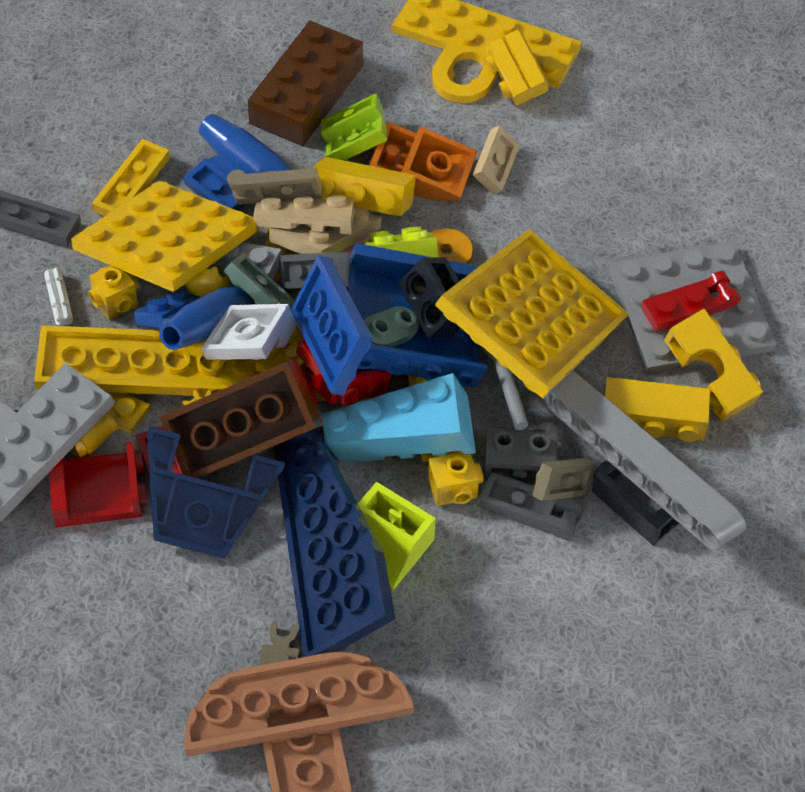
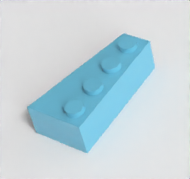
[322,373,476,463]

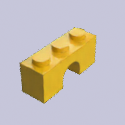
[664,309,763,422]

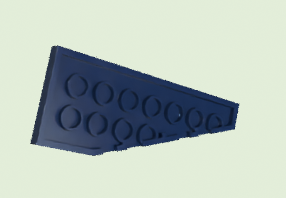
[274,428,395,657]

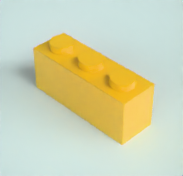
[312,157,416,217]
[603,377,710,442]

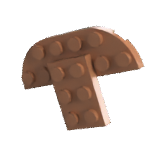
[184,652,414,792]

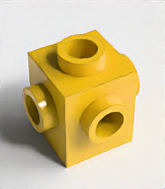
[88,265,139,321]
[428,451,483,506]

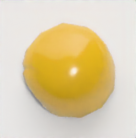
[185,267,234,297]

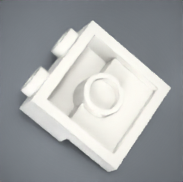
[201,304,297,360]

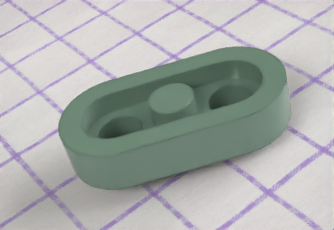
[364,306,420,348]

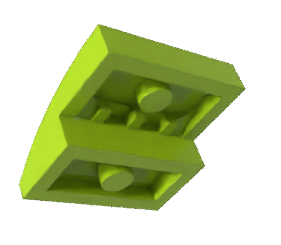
[320,93,387,161]

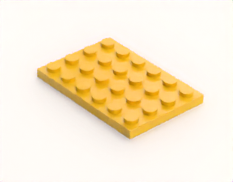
[435,228,628,399]

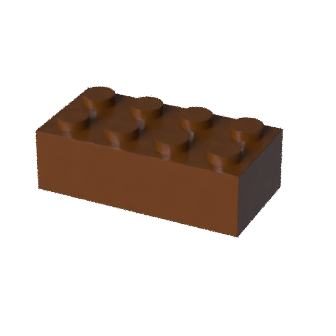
[248,20,363,146]
[159,360,324,478]

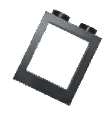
[592,461,680,546]

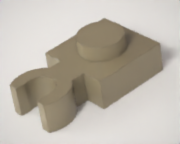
[259,622,300,665]

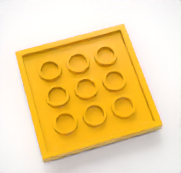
[71,181,259,292]

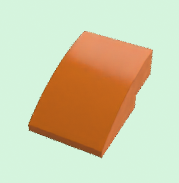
[369,121,478,201]

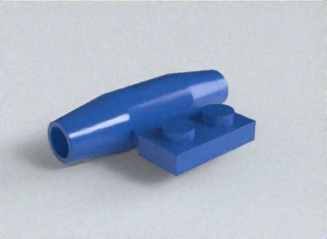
[183,114,292,211]
[134,285,256,350]

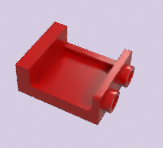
[49,441,147,528]

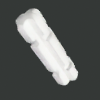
[44,267,73,326]

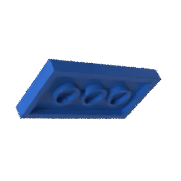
[291,255,373,395]

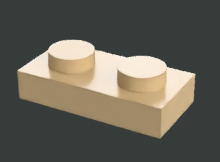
[473,126,520,194]

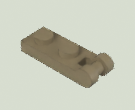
[227,168,323,205]

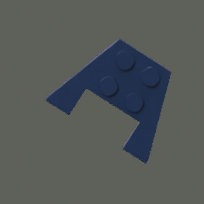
[147,426,285,559]

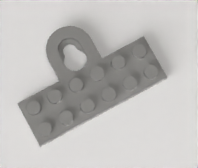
[0,363,116,523]

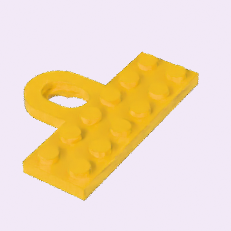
[392,0,582,103]

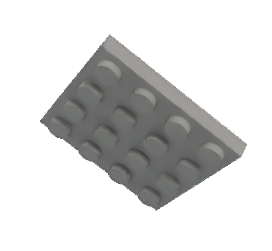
[609,241,776,374]

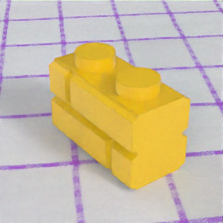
[485,29,549,106]

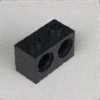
[399,257,461,339]

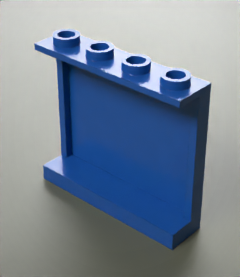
[346,243,487,387]

